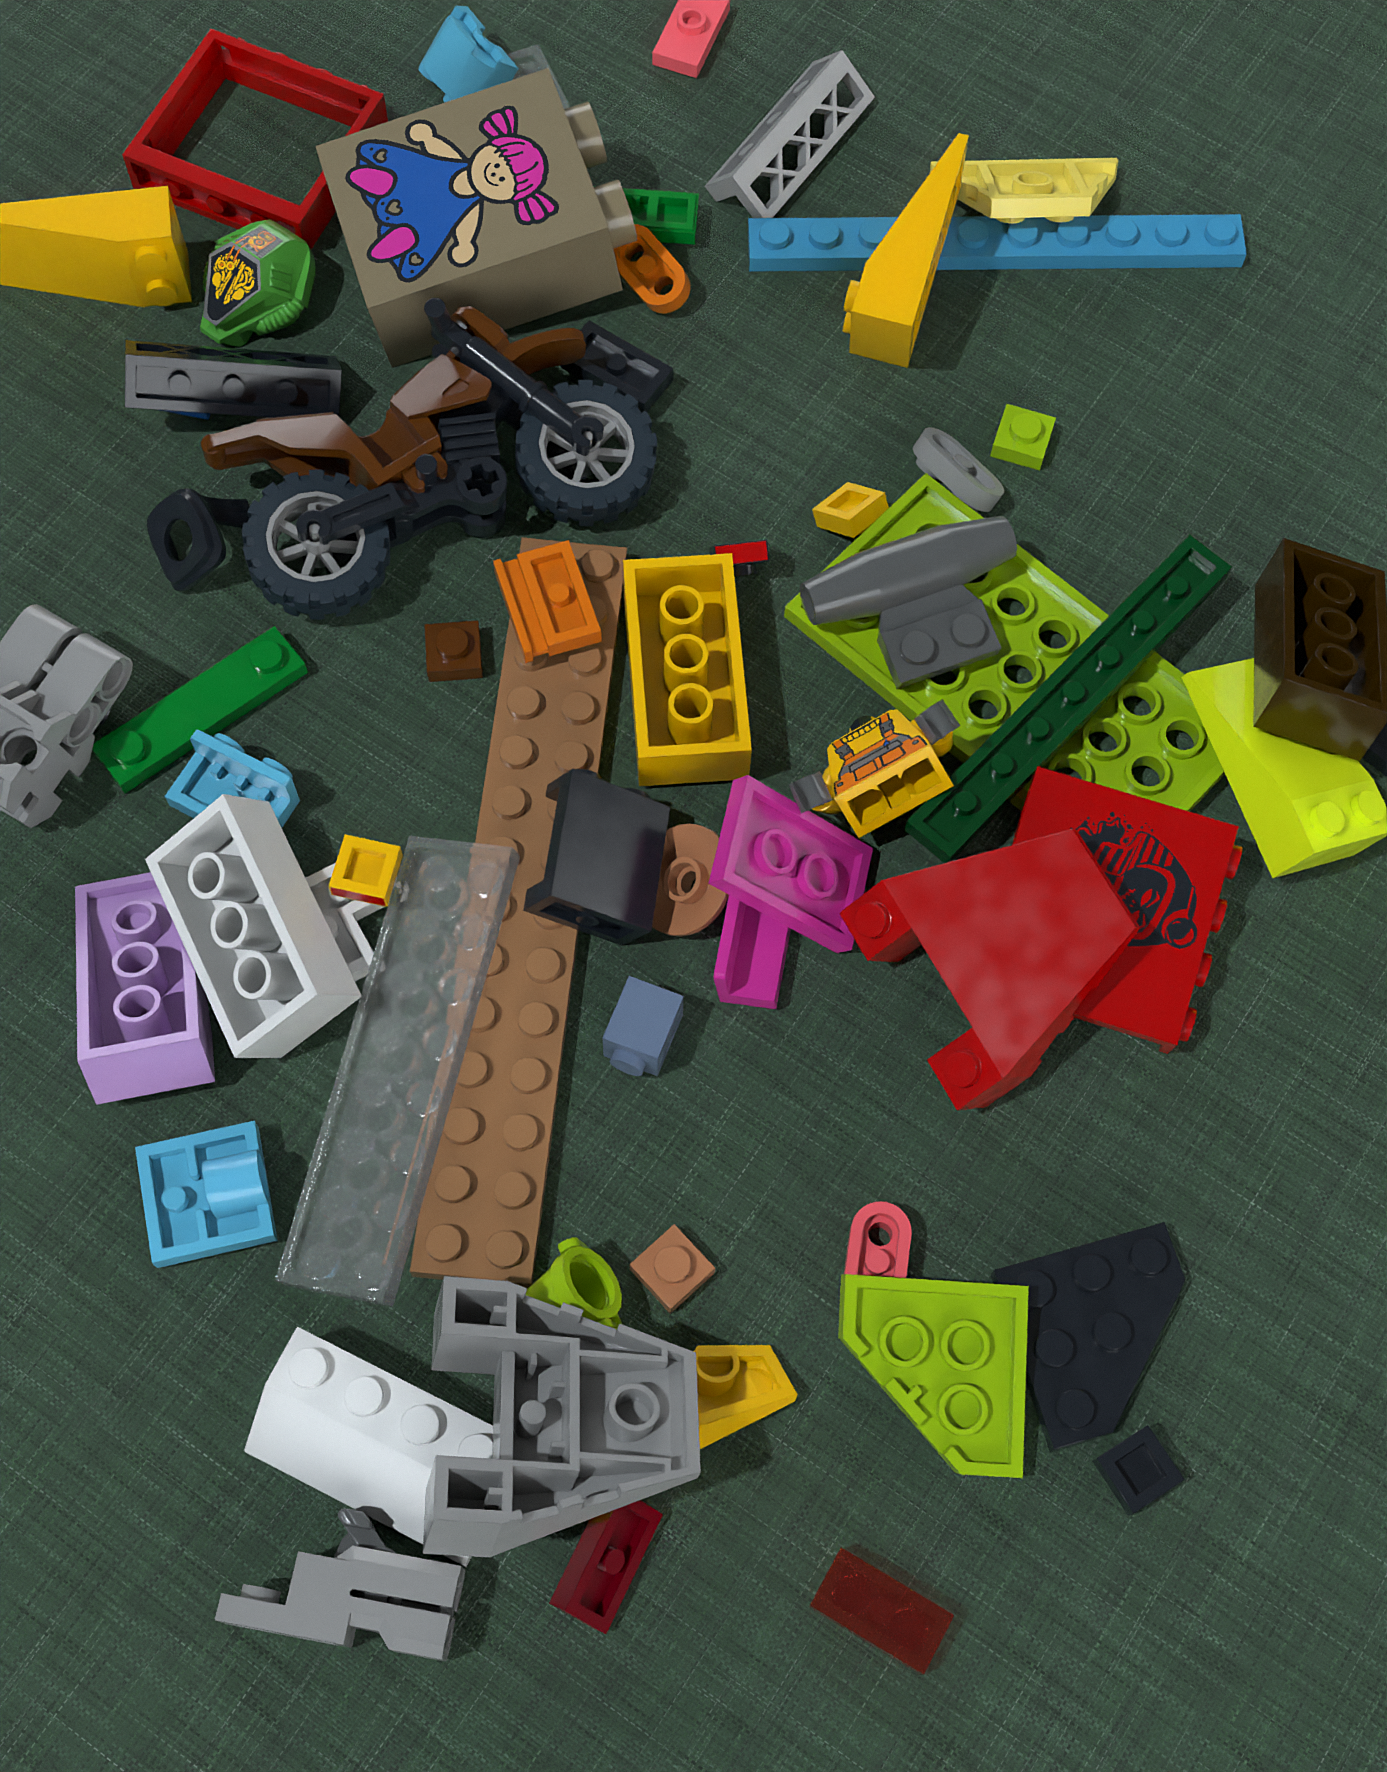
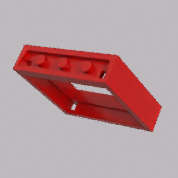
[122,29,388,249]

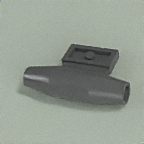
[800,516,1017,689]

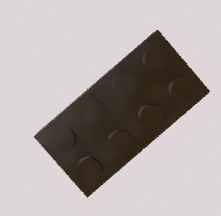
[1253,538,1387,761]

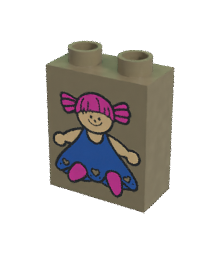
[315,68,637,368]

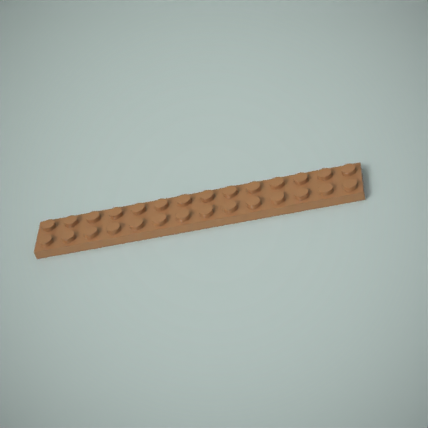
[410,538,627,1289]

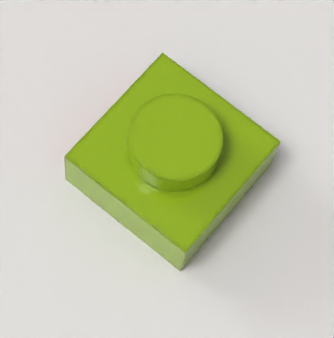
[990,404,1056,471]

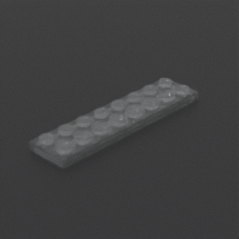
[275,836,520,1307]

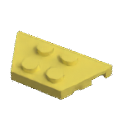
[930,158,1118,224]

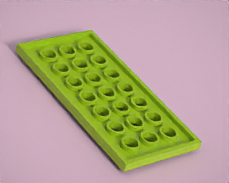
[784,473,1225,812]

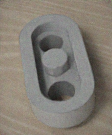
[913,427,1004,512]

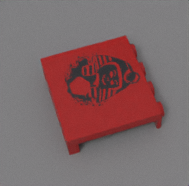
[1012,766,1243,1054]

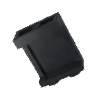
[523,769,670,946]

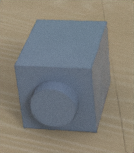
[602,976,684,1077]

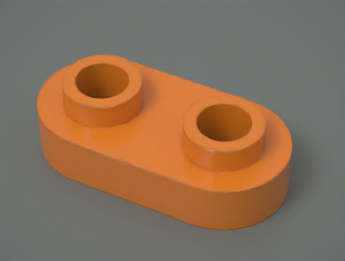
[614,224,691,314]

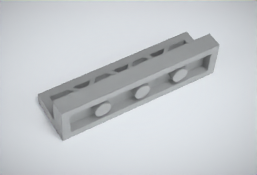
[704,50,875,218]

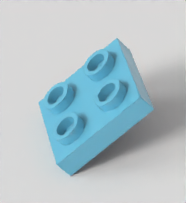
[135,1121,278,1268]

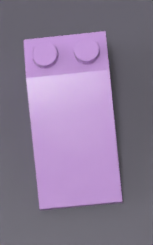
[75,872,215,1105]

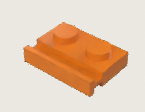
[493,540,602,663]

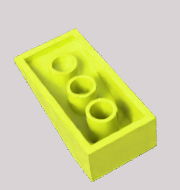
[1182,658,1387,878]

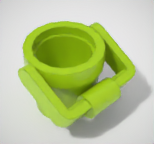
[525,1237,622,1330]

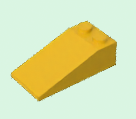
[843,133,969,368]
[0,186,192,307]

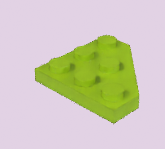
[838,1274,1029,1478]

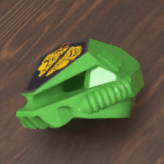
[200,219,316,347]

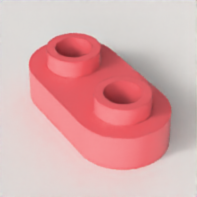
[844,1201,912,1278]

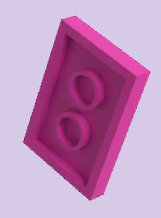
[708,775,873,953]

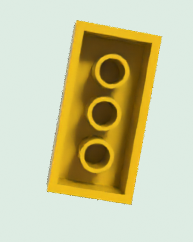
[623,553,752,786]

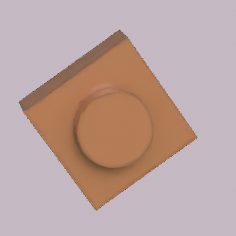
[629,1224,715,1314]

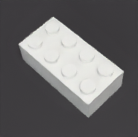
[145,794,362,1058]

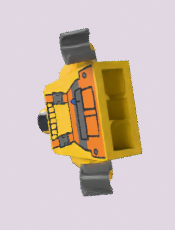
[789,699,960,838]

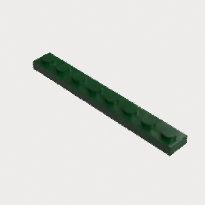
[905,534,1232,863]

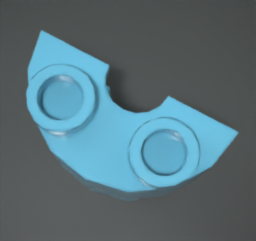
[419,6,519,103]

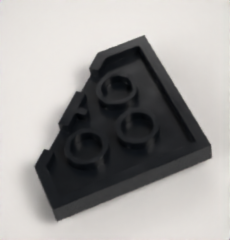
[991,1222,1186,1453]

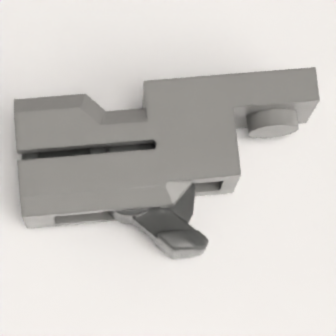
[215,1509,465,1662]

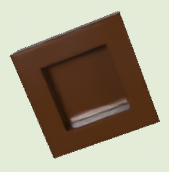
[424,620,483,682]

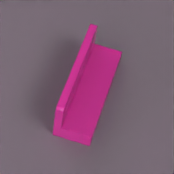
[714,895,791,1009]

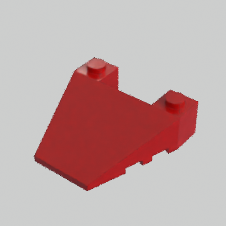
[839,829,1140,1110]

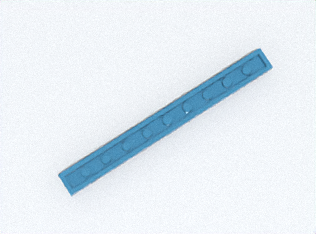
[748,214,1247,272]

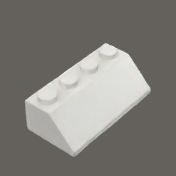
[244,1327,493,1567]

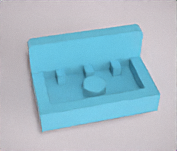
[165,730,300,828]

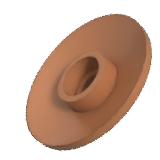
[652,824,729,936]

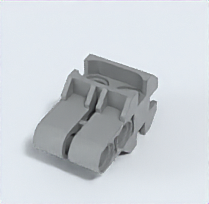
[0,604,133,829]

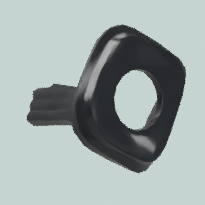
[147,488,250,592]

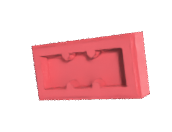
[652,0,730,78]

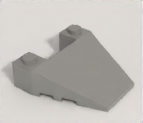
[423,1276,701,1557]

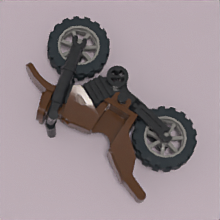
[201,298,657,620]

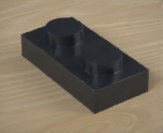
[560,320,673,413]

